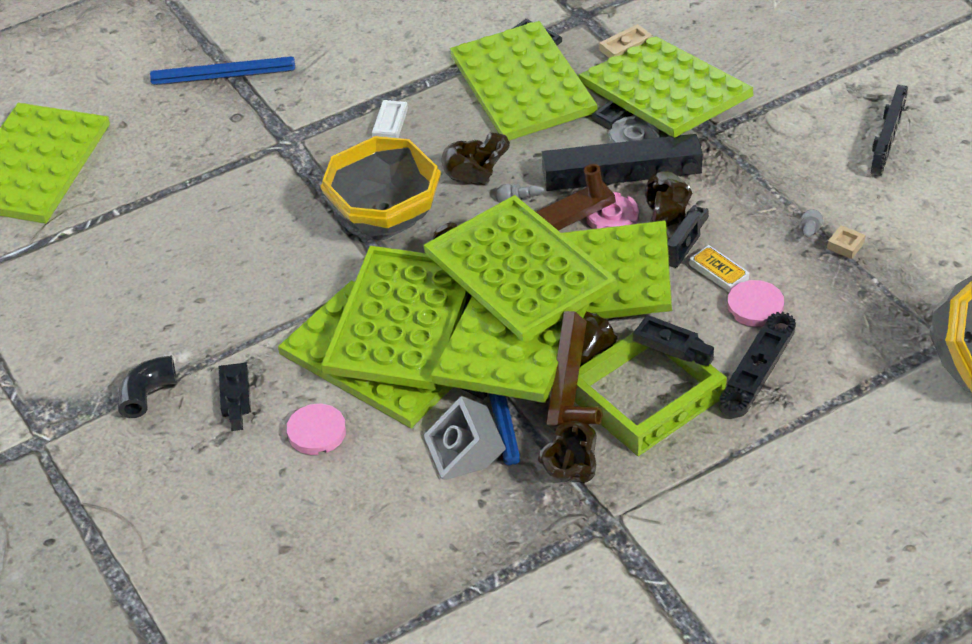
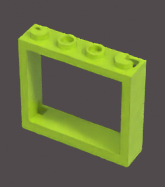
[574,334,727,456]

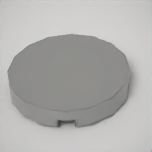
[609,116,660,143]

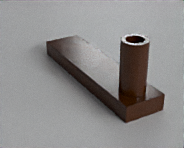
[536,164,616,231]
[546,311,602,431]

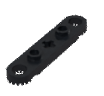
[871,84,908,176]
[719,312,796,418]

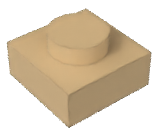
[827,225,866,259]

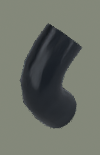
[118,355,177,418]

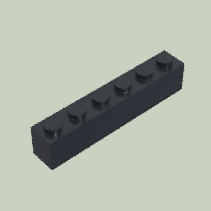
[542,133,703,191]

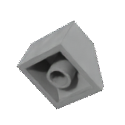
[424,396,506,480]

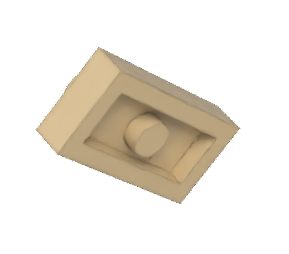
[599,24,653,58]

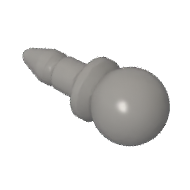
[496,184,544,203]
[801,209,823,237]

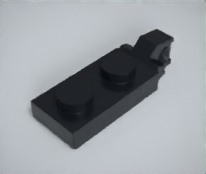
[668,205,709,268]
[632,315,714,367]
[218,362,251,431]

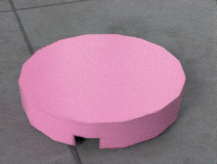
[586,192,639,229]
[728,280,784,327]
[287,404,346,455]

